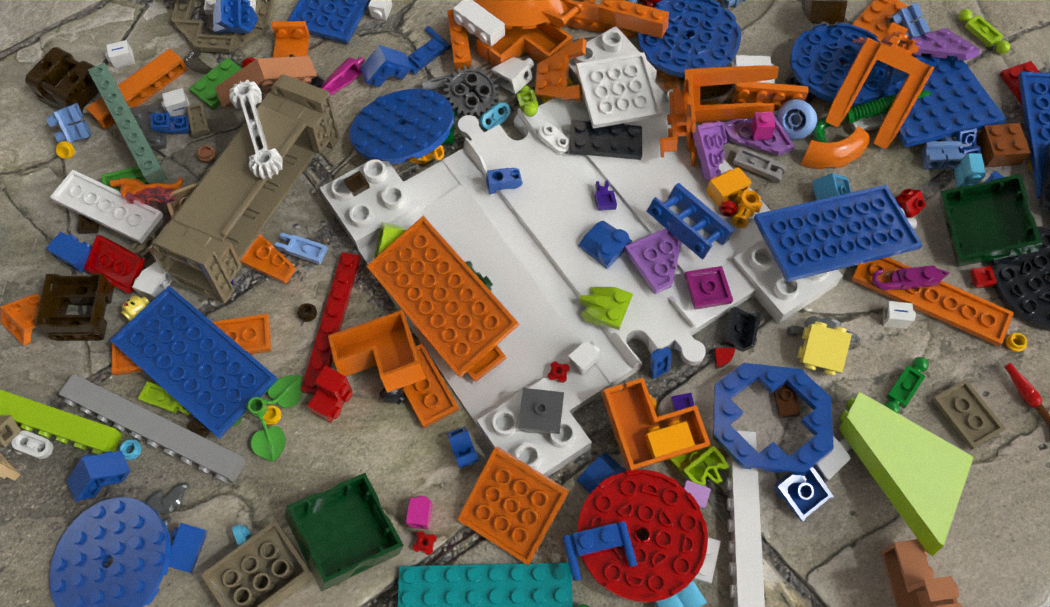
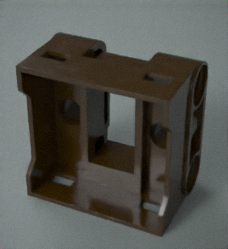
[25,47,99,114]
[35,273,114,341]

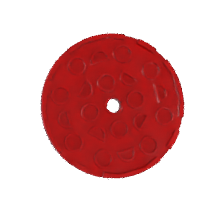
[577,470,708,603]

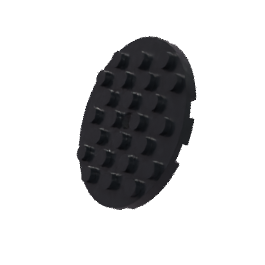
[991,227,1050,331]

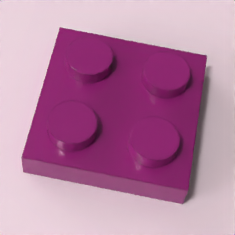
[684,266,733,310]

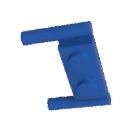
[395,26,451,75]
[562,522,637,581]

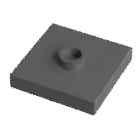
[518,388,564,434]

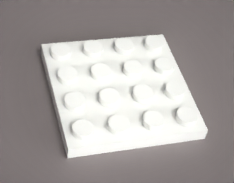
[576,52,663,128]

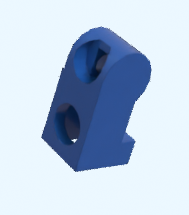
[486,168,523,194]

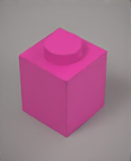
[751,112,775,140]
[406,496,433,530]

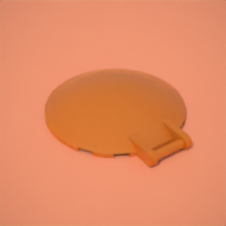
[473,0,583,29]

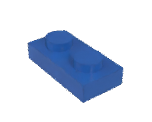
[649,346,672,379]

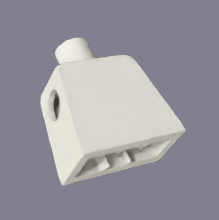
[491,57,534,94]
[813,436,852,483]

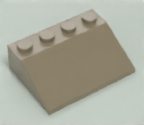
[201,520,314,607]

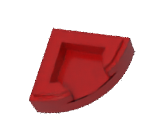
[714,348,735,369]

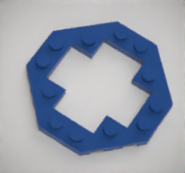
[713,363,834,476]

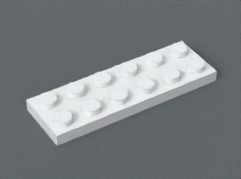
[50,170,163,244]

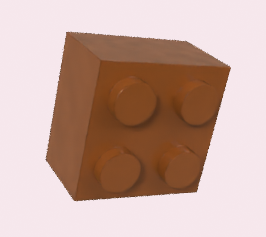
[976,123,1030,168]

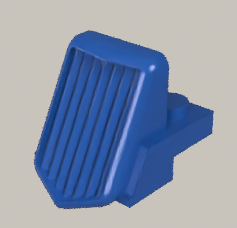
[213,0,258,33]

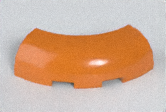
[800,126,870,170]

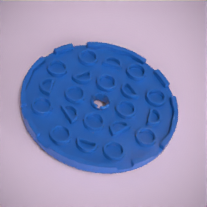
[638,0,741,77]
[790,23,897,105]
[350,89,455,164]
[49,497,171,607]

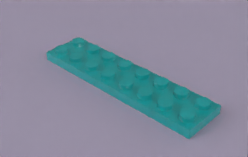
[398,563,573,607]

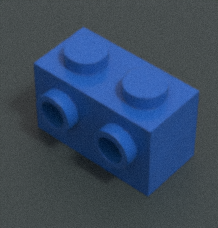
[45,231,92,273]
[169,523,208,574]

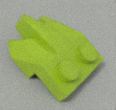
[580,287,633,330]
[669,445,729,486]

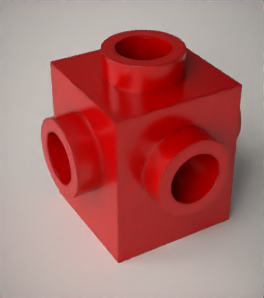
[895,188,926,218]

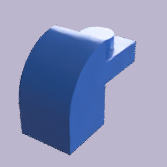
[446,426,479,468]

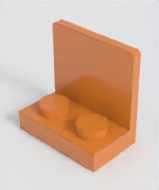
[272,21,310,58]
[0,293,44,346]

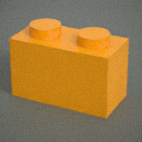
[706,167,752,207]
[644,420,695,459]

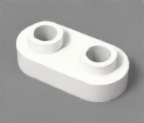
[537,123,570,154]
[11,430,53,459]

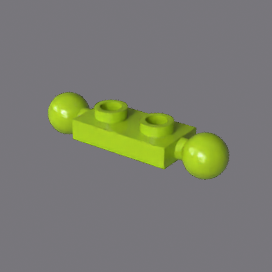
[958,9,1011,54]
[516,85,539,117]

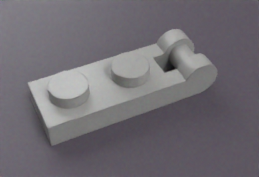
[733,147,787,184]

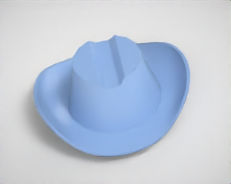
[776,99,817,140]

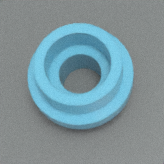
[120,440,142,460]

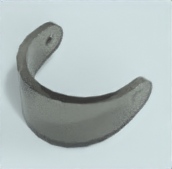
[183,48,212,74]

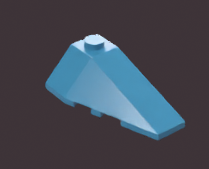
[812,173,852,200]

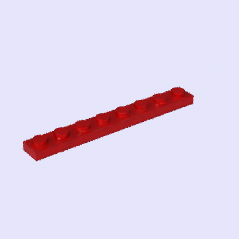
[301,252,361,395]

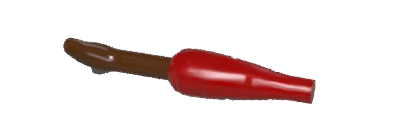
[1004,363,1050,432]

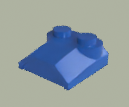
[578,221,632,269]
[576,452,627,494]
[775,468,834,521]

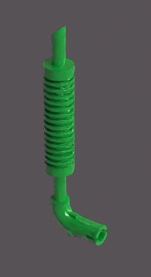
[811,90,932,143]

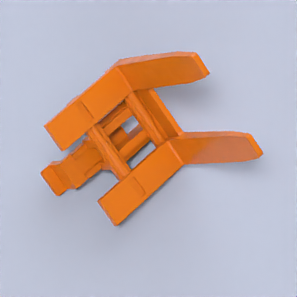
[825,22,935,149]
[660,65,779,167]

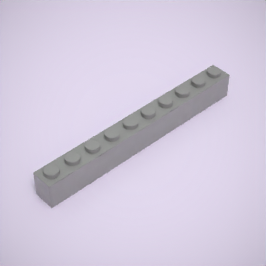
[59,374,247,483]

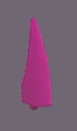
[320,56,365,96]

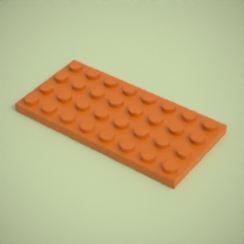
[367,216,520,378]

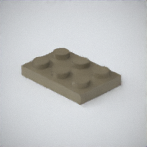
[932,379,1006,450]

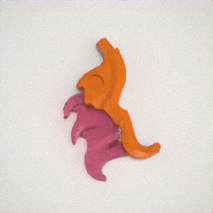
[110,177,184,205]

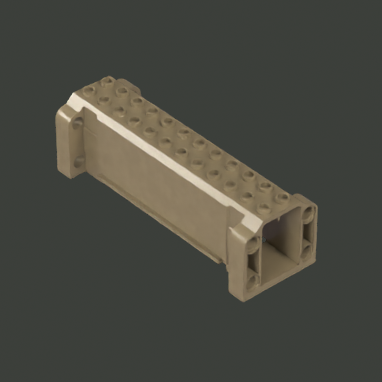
[149,75,340,304]

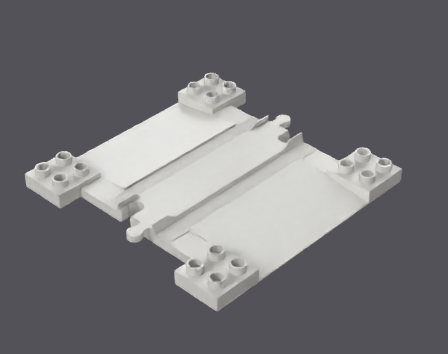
[320,26,843,477]

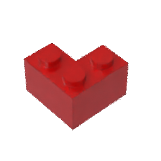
[307,366,353,423]

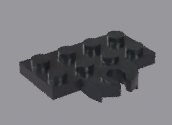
[570,120,642,160]

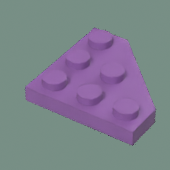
[910,28,981,60]
[724,114,795,156]
[692,122,728,181]
[624,228,682,294]

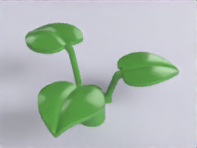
[233,375,302,462]

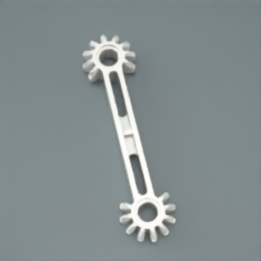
[229,80,283,180]

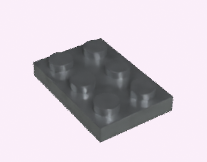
[129,103,167,154]

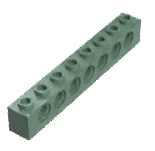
[88,62,168,184]

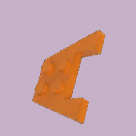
[534,38,587,102]

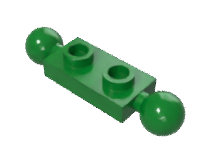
[884,357,929,414]

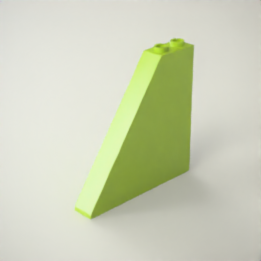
[838,392,974,557]

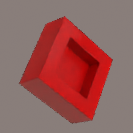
[970,266,997,288]

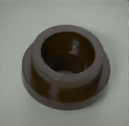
[298,303,317,322]

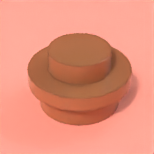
[197,145,216,162]

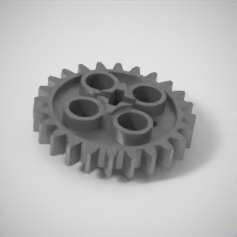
[443,65,500,120]

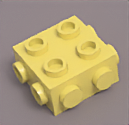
[797,322,852,376]

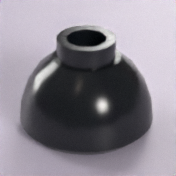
[379,387,406,405]

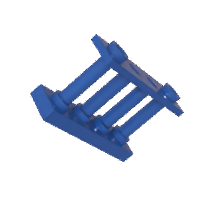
[646,183,735,260]

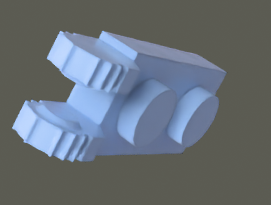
[274,233,328,265]

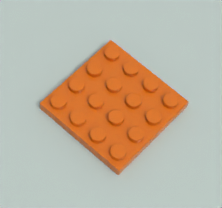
[457,446,570,565]

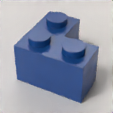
[360,45,412,87]
[66,451,131,501]

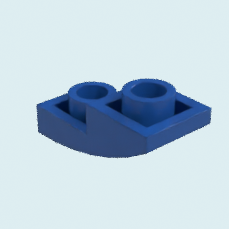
[150,112,190,134]
[956,127,981,156]

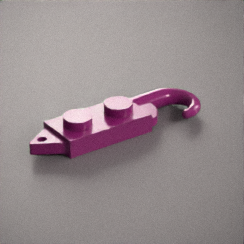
[872,265,949,290]

